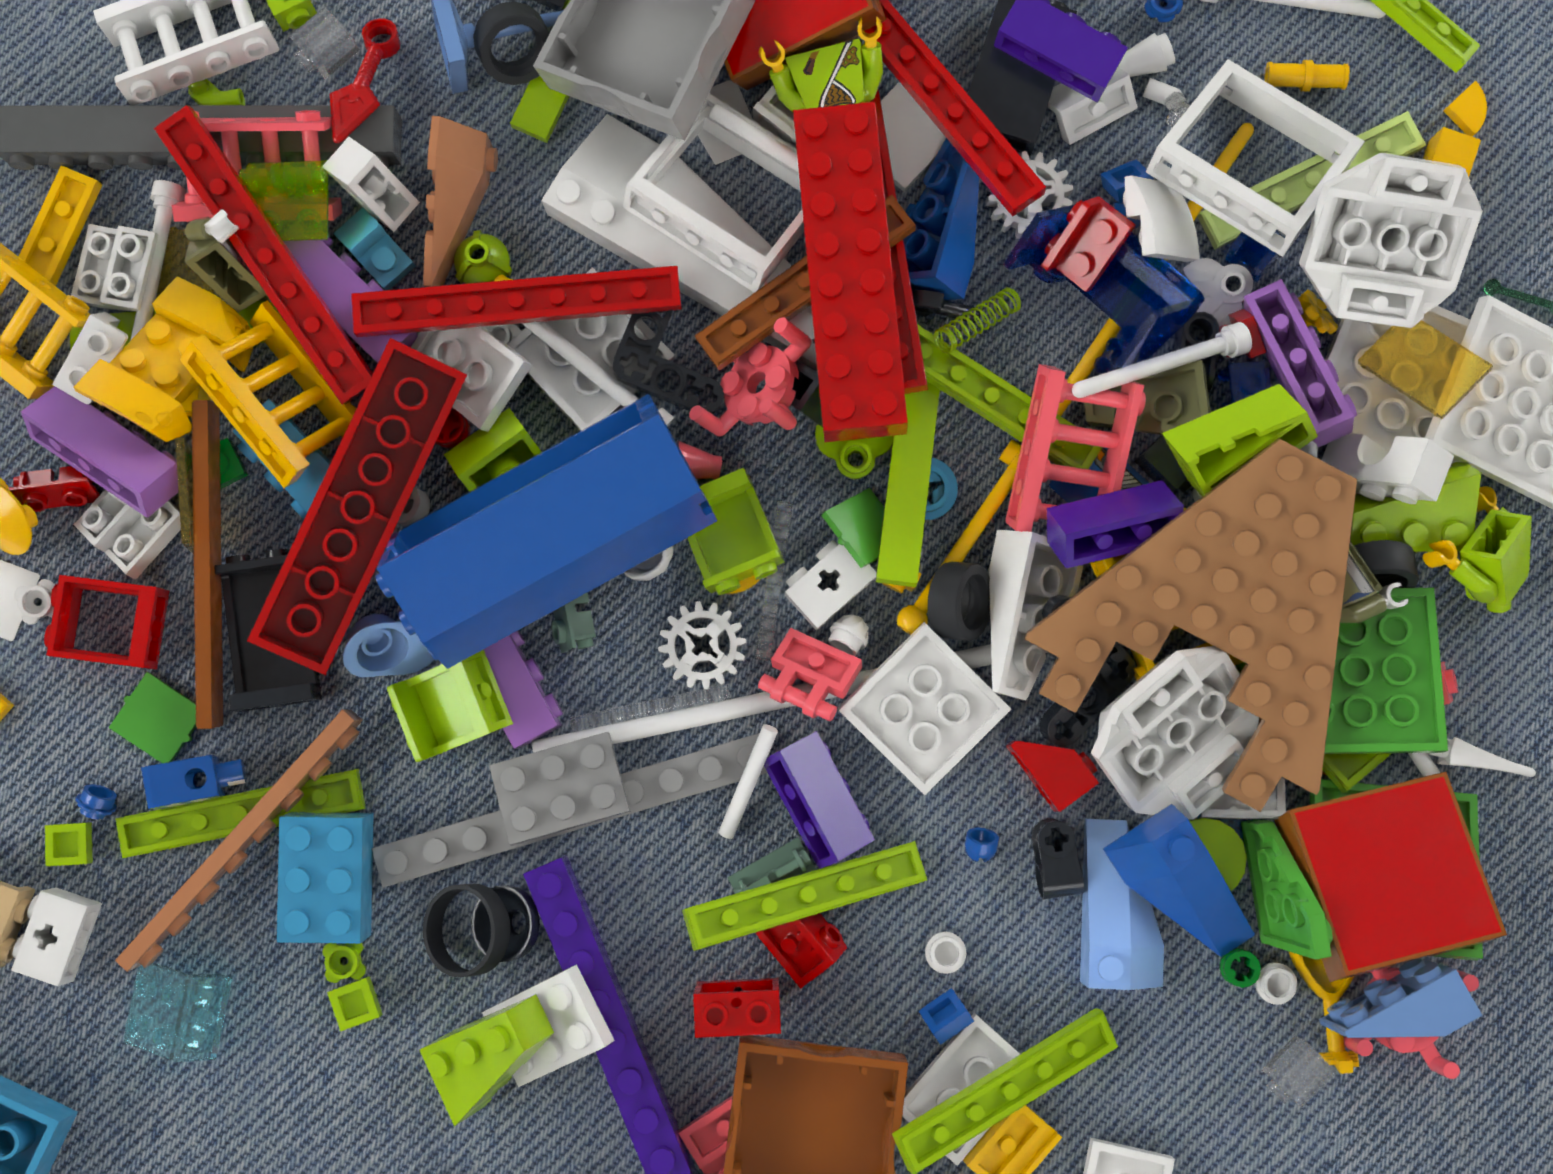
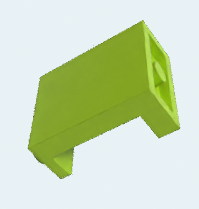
[687,467,785,595]
[387,649,513,762]

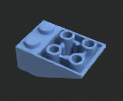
[1319,958,1483,1038]

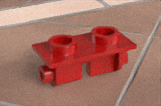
[9,466,100,512]

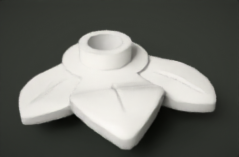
[1177,258,1253,327]

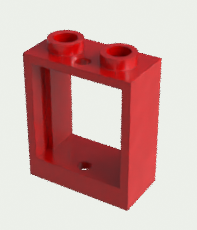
[44,575,170,670]
[693,978,781,1038]

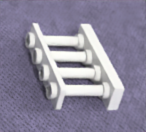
[93,0,279,105]

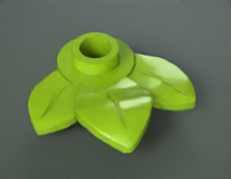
[815,425,893,479]

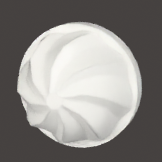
[828,615,868,656]

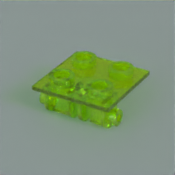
[239,160,328,241]

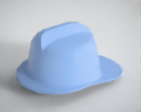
[342,614,434,677]

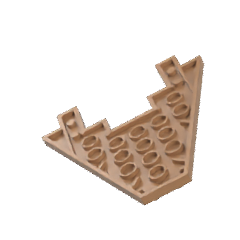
[1025,438,1357,812]

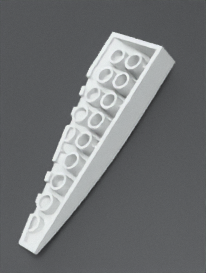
[541,114,818,371]

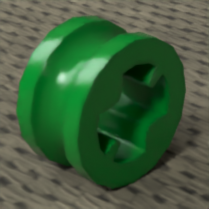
[1219,948,1261,988]

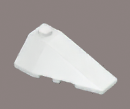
[989,530,1084,700]

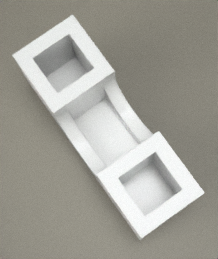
[1321,433,1454,504]

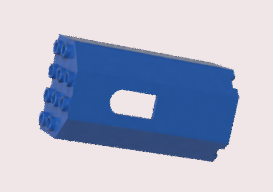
[375,394,718,669]

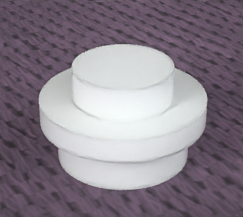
[925,932,966,974]
[1255,962,1297,1005]

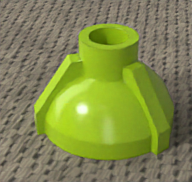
[454,230,512,284]

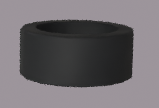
[473,1,550,85]
[1354,540,1419,588]
[928,562,990,641]

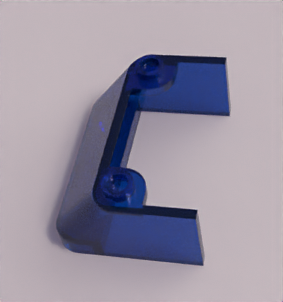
[1003,205,1205,369]

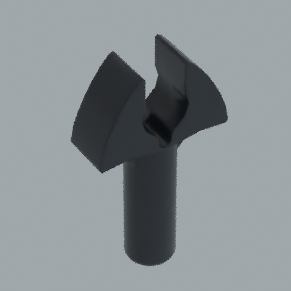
[912,290,981,324]

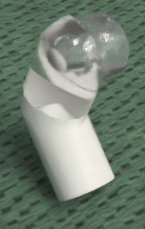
[1142,78,1190,127]

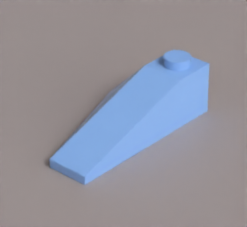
[1080,818,1164,990]

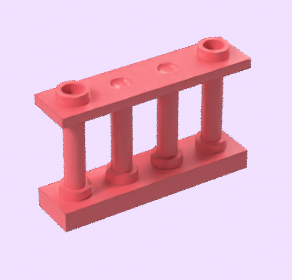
[172,110,342,222]
[1005,364,1146,532]

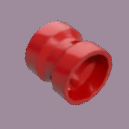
[435,407,471,449]

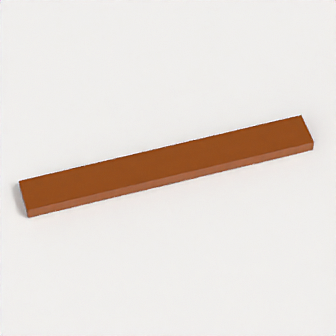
[192,400,224,729]

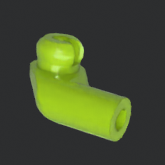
[188,78,245,105]

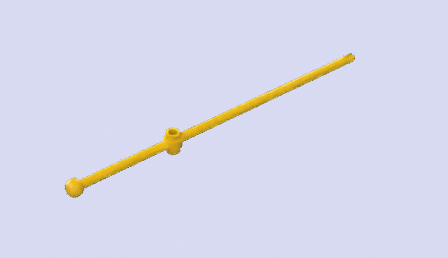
[897,123,1254,635]

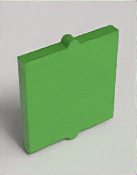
[821,488,885,568]
[109,672,196,763]

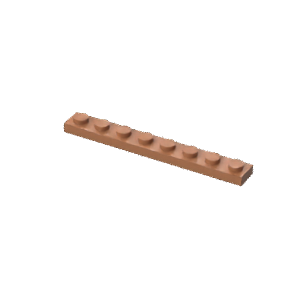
[115,709,363,972]

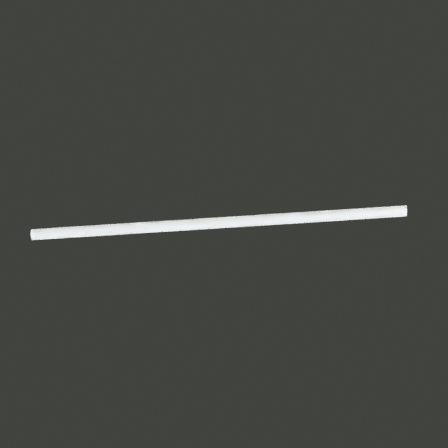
[532,644,1049,753]

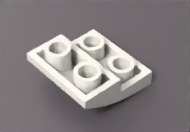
[1123,175,1200,262]
[71,224,159,311]
[74,490,190,580]

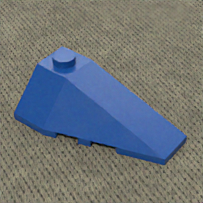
[904,138,979,300]
[1103,804,1255,957]

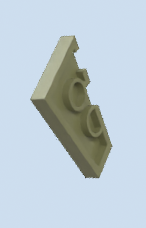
[1084,360,1211,435]

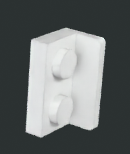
[52,312,128,404]

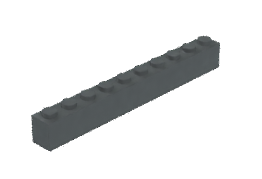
[0,105,402,170]

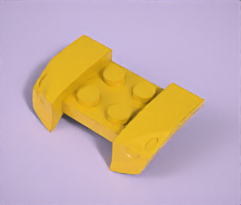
[73,276,253,442]

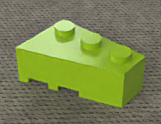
[1162,384,1318,496]
[1350,462,1482,552]
[419,994,554,1126]

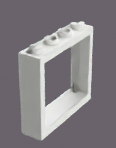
[1146,59,1365,257]
[622,93,804,293]

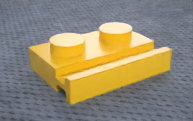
[963,1105,1062,1174]

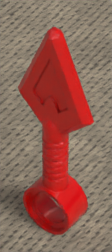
[329,18,401,144]

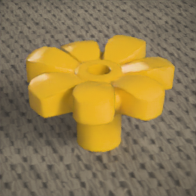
[1298,289,1338,335]

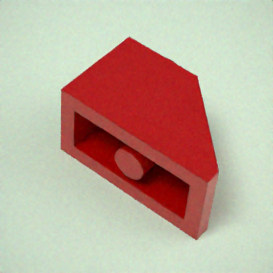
[1005,741,1099,812]

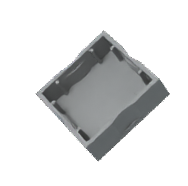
[533,0,755,141]

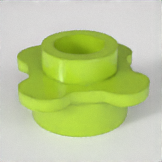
[322,943,366,983]

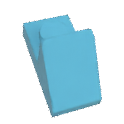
[333,208,416,291]

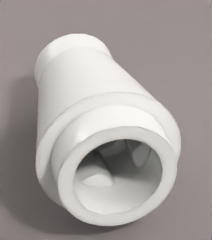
[1118,33,1175,77]

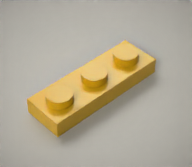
[18,165,103,286]

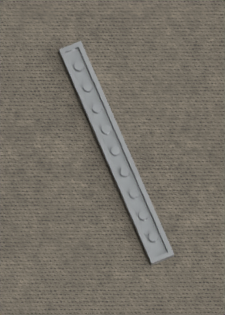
[372,733,770,888]

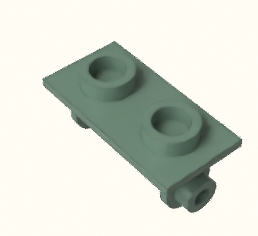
[551,593,596,653]
[727,837,816,894]

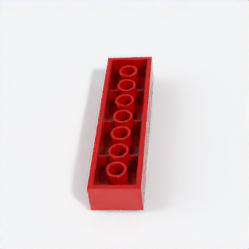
[793,102,908,442]
[247,338,467,675]

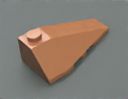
[423,116,498,287]

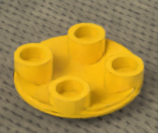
[0,478,38,555]

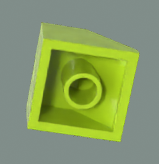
[444,408,542,491]

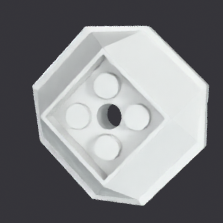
[1299,153,1483,328]
[1091,646,1259,820]

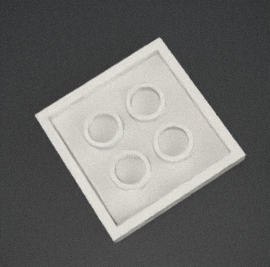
[507,267,675,431]
[838,622,1011,795]

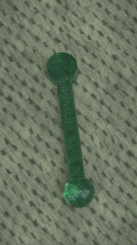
[1483,279,1553,313]

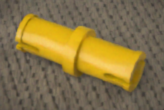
[1264,60,1350,92]

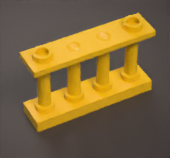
[0,243,90,399]
[180,300,357,489]

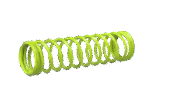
[934,287,1021,353]

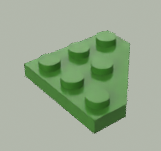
[1241,819,1333,960]

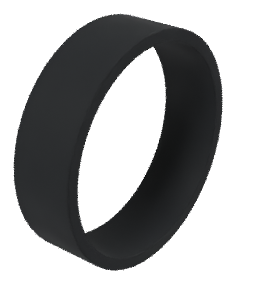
[423,884,510,977]

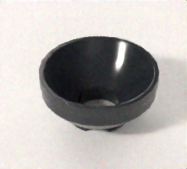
[472,885,540,962]

